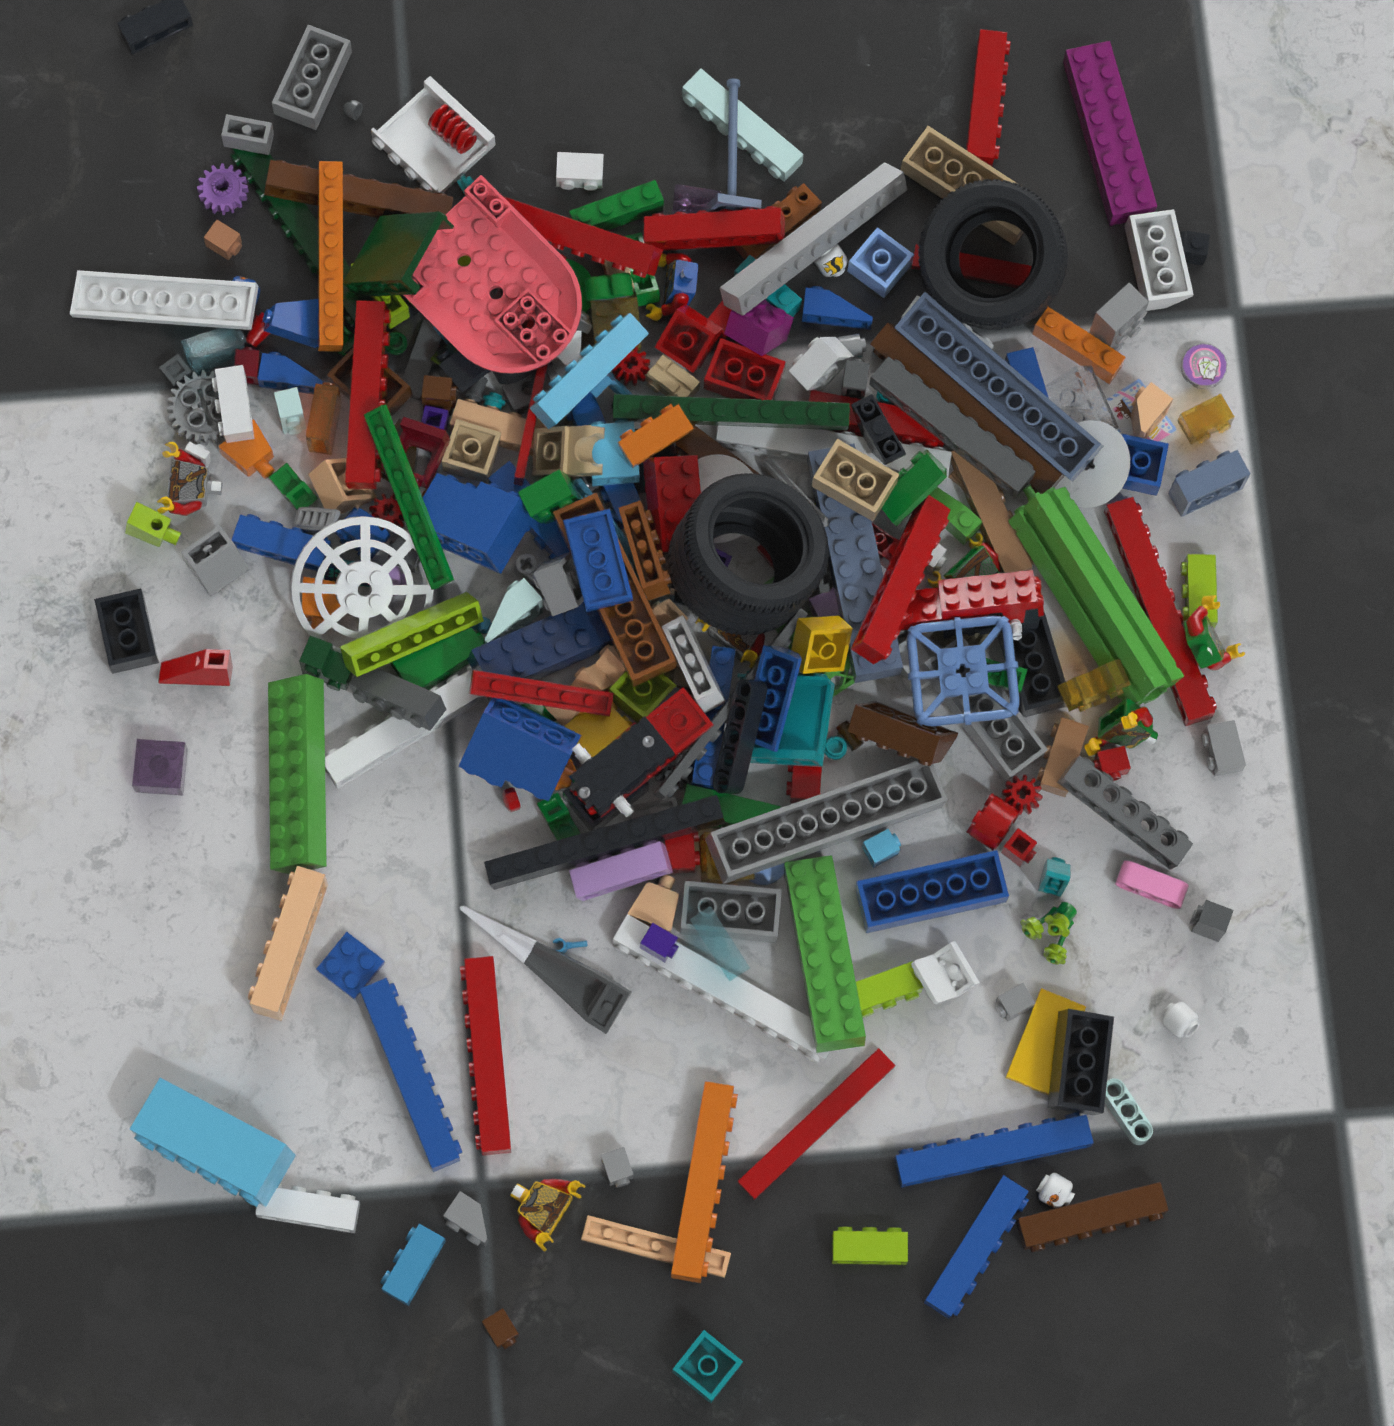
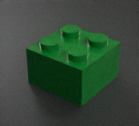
[518,469,581,524]

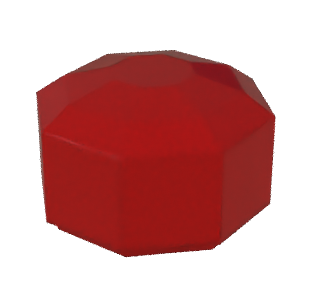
[502,787,521,812]

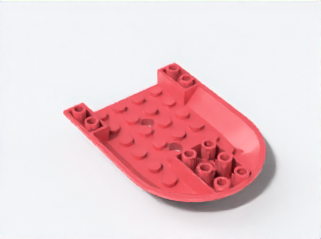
[403,175,582,374]

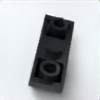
[851,394,906,465]

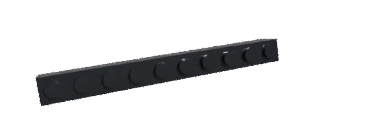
[484,795,726,890]

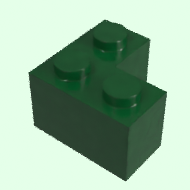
[299,635,354,691]

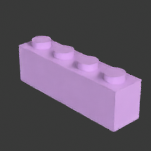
[569,840,673,901]

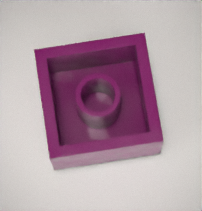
[724,299,794,356]

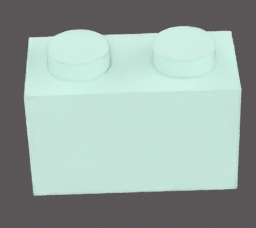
[274,387,307,435]

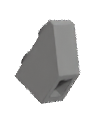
[443,1191,488,1246]

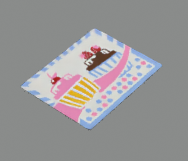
[1099,379,1176,441]

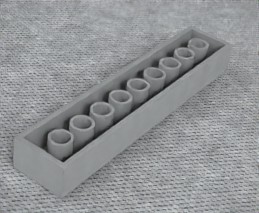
[706,761,948,884]

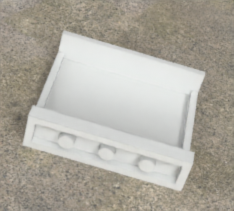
[371,76,495,193]

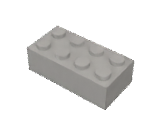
[272,25,352,130]
[680,881,782,943]

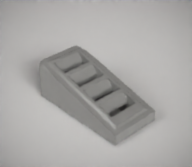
[292,507,340,535]

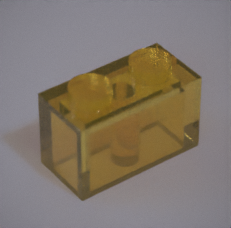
[1177,394,1235,444]

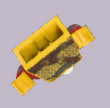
[510,1179,585,1251]

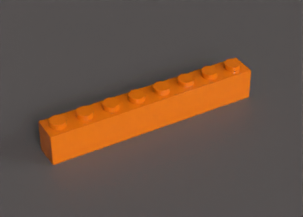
[318,161,343,351]
[671,1081,738,1283]

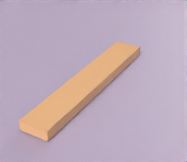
[581,1215,731,1278]

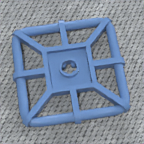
[907,615,1020,726]

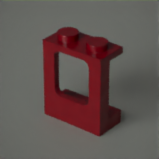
[381,416,451,489]

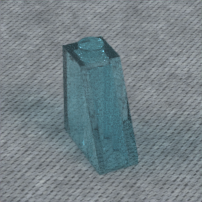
[180,328,247,376]

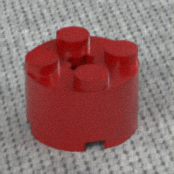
[966,793,1020,851]

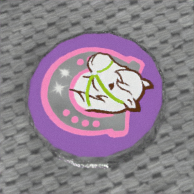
[1181,343,1227,389]

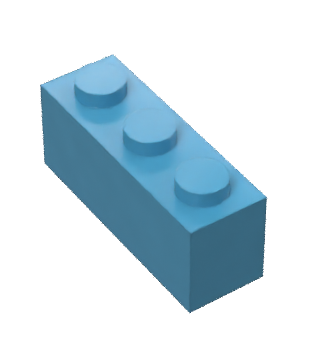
[380,1224,446,1306]

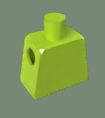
[125,502,181,547]

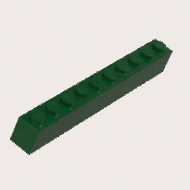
[230,148,373,328]
[613,394,850,430]

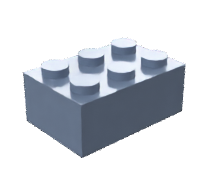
[1168,450,1251,517]

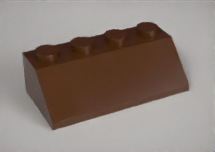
[847,701,958,766]

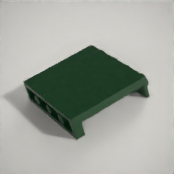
[343,211,454,297]

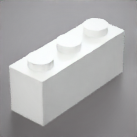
[212,365,255,443]

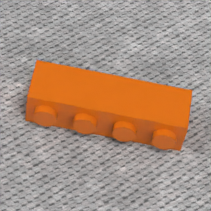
[1033,307,1126,384]

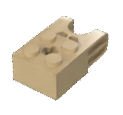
[532,425,605,477]

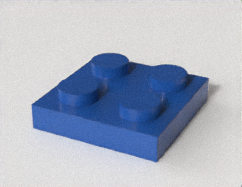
[316,932,385,1000]

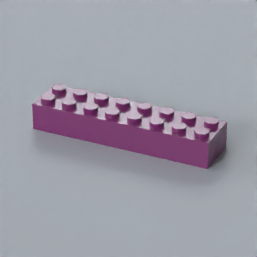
[1063,41,1157,226]

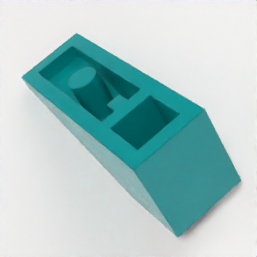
[1038,857,1071,897]

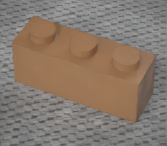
[1036,717,1089,797]

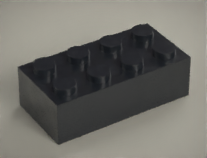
[998,612,1071,718]
[1047,1009,1114,1115]

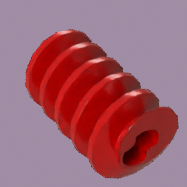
[428,104,477,154]

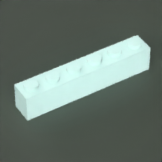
[682,69,804,182]

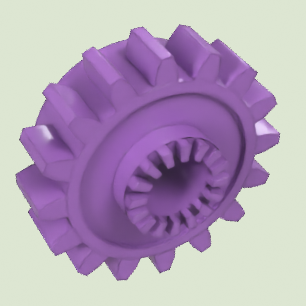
[197,164,249,215]

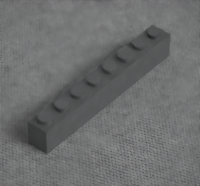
[869,356,1035,499]

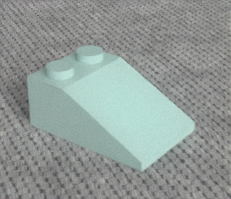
[485,578,543,644]

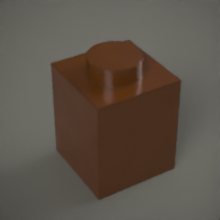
[482,1308,519,1350]

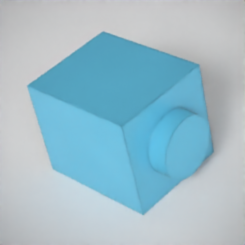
[862,829,901,868]

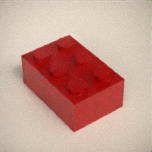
[703,338,786,400]

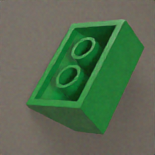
[881,449,947,526]

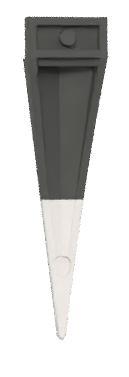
[460,906,632,1034]

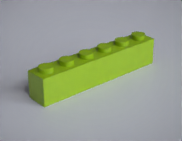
[340,591,484,677]

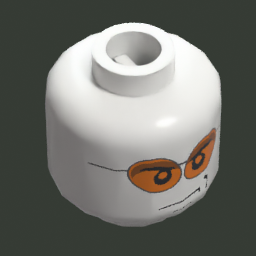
[1036,1173,1075,1209]

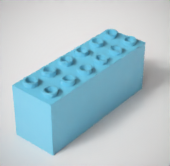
[130,1078,296,1207]

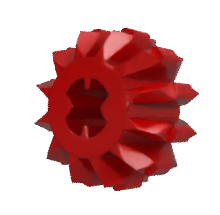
[611,346,650,386]
[369,493,405,533]
[1002,774,1043,815]

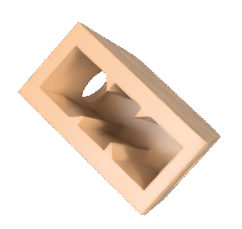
[628,875,679,933]

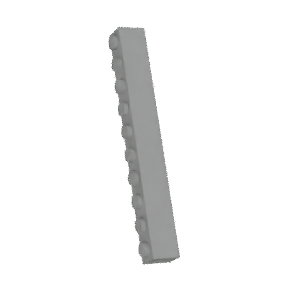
[720,162,907,316]

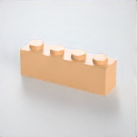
[449,399,547,456]

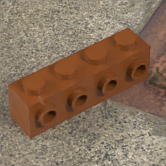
[734,183,822,260]
[619,500,672,601]

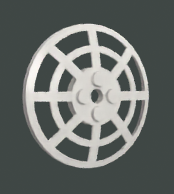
[291,516,434,653]

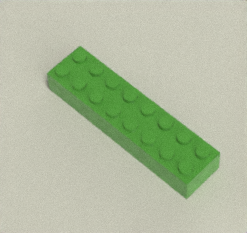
[268,674,327,874]
[784,855,866,1053]

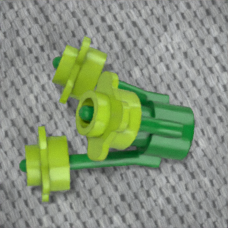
[1020,902,1077,965]

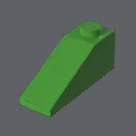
[929,487,982,545]

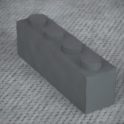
[349,668,447,731]

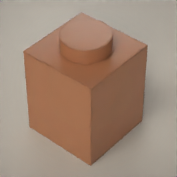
[204,220,242,260]

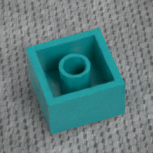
[672,1330,743,1403]

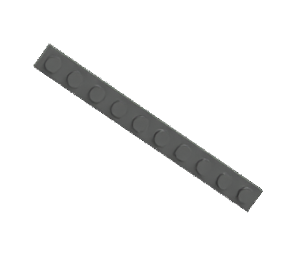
[653,608,808,800]

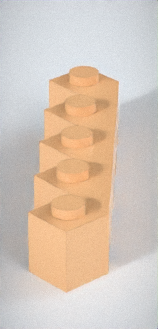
[545,599,689,726]

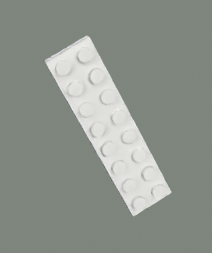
[70,270,259,330]

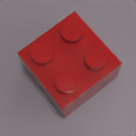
[655,304,724,373]

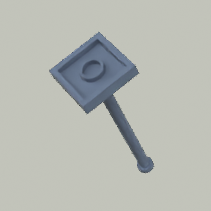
[703,78,762,212]

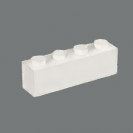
[662,615,726,713]
[256,1184,360,1233]

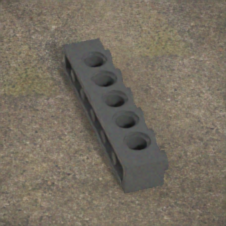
[1057,756,1193,870]

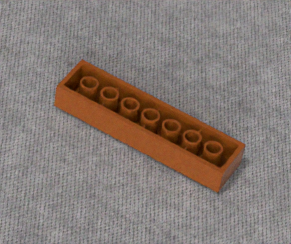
[553,492,677,687]

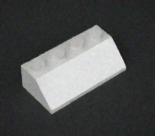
[1124,209,1194,311]

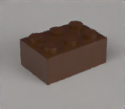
[327,347,413,417]

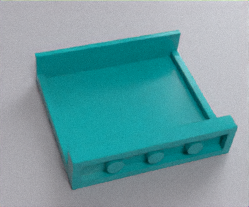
[737,671,835,767]

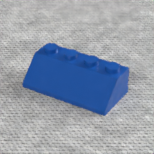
[755,645,802,752]

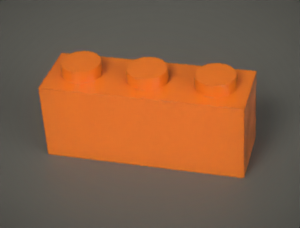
[618,404,694,468]

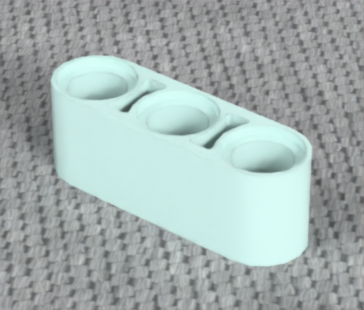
[1105,1078,1153,1145]

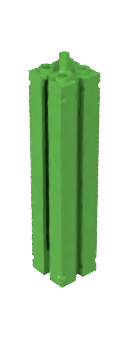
[1008,485,1184,706]

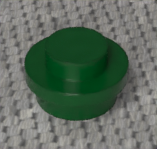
[385,332,408,355]

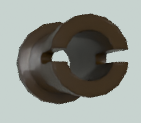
[836,720,864,752]

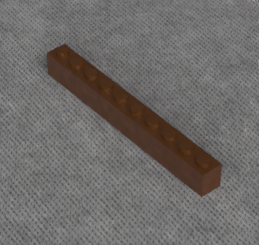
[870,323,1065,494]

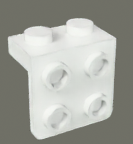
[911,941,980,1005]

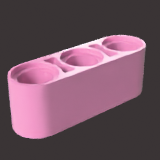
[1115,861,1189,909]

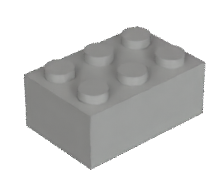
[1089,283,1149,351]

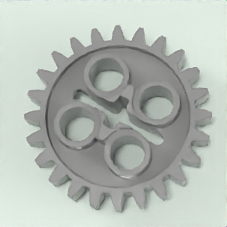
[166,370,225,445]

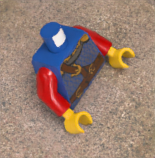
[646,253,698,321]

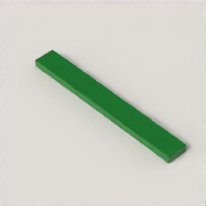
[364,405,454,590]

